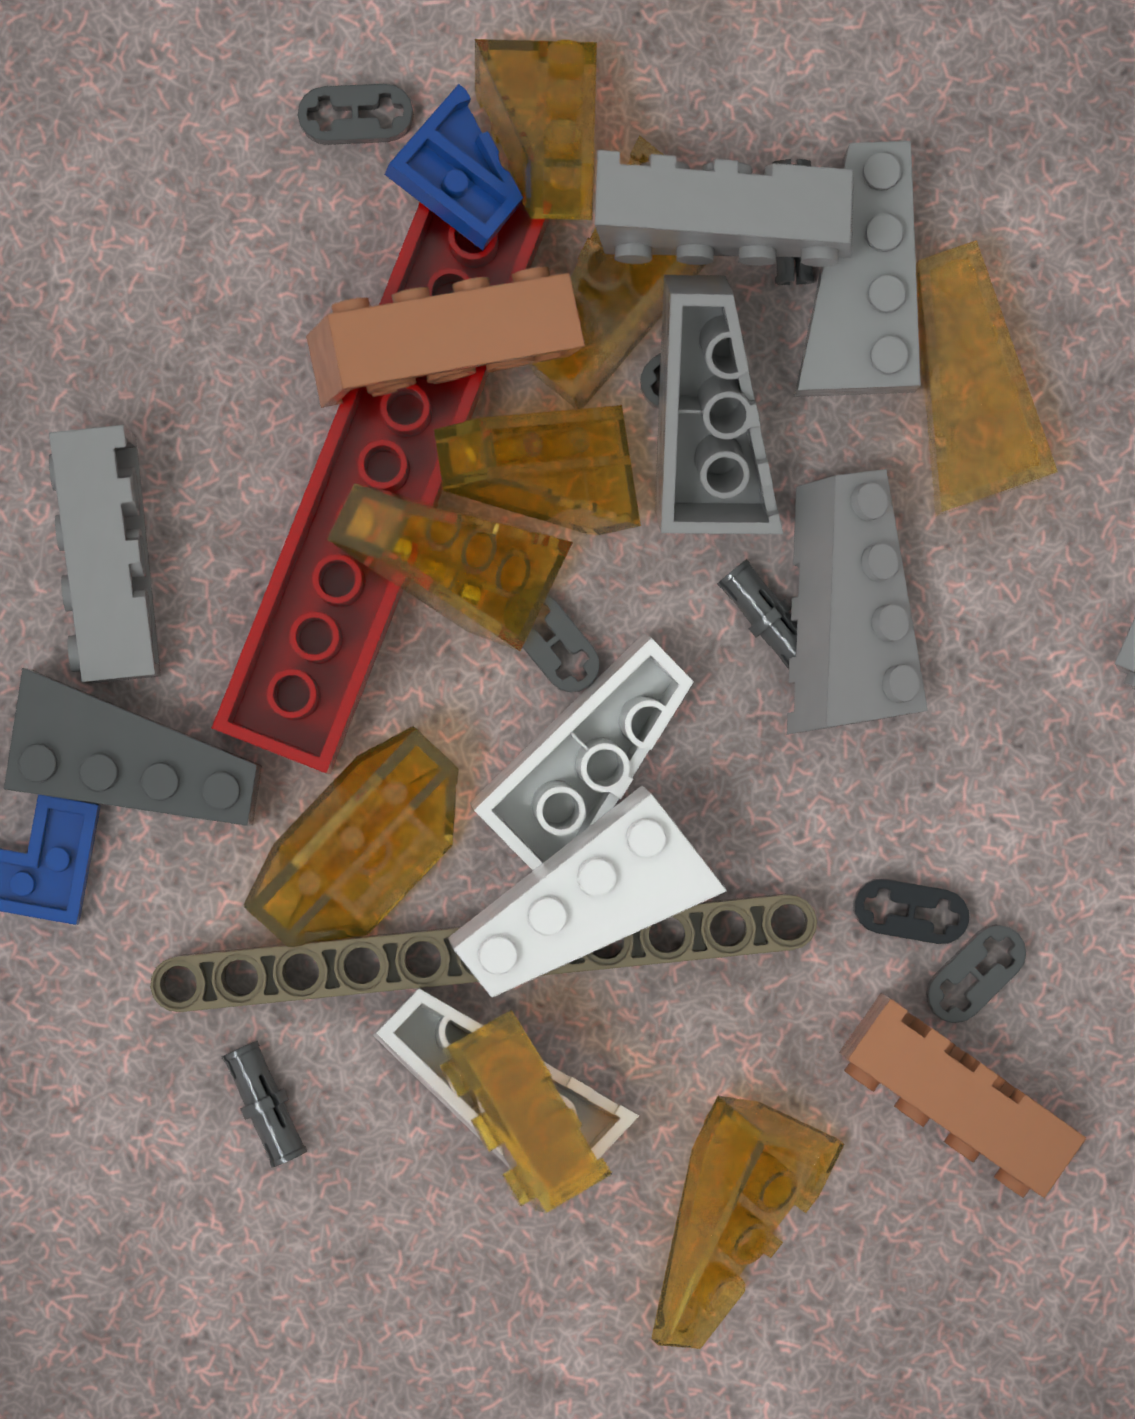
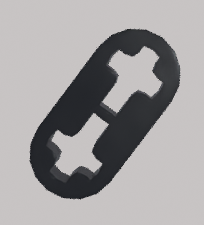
[853,879,969,944]

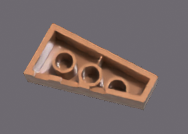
[306,267,585,408]
[839,993,1086,1198]

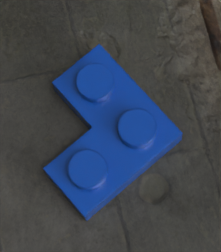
[0,795,101,925]

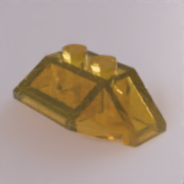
[243,726,459,947]

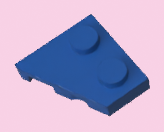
[384,84,523,250]

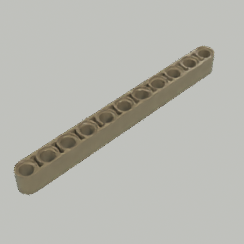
[150,894,817,1012]

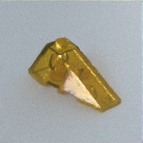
[651,1096,845,1349]

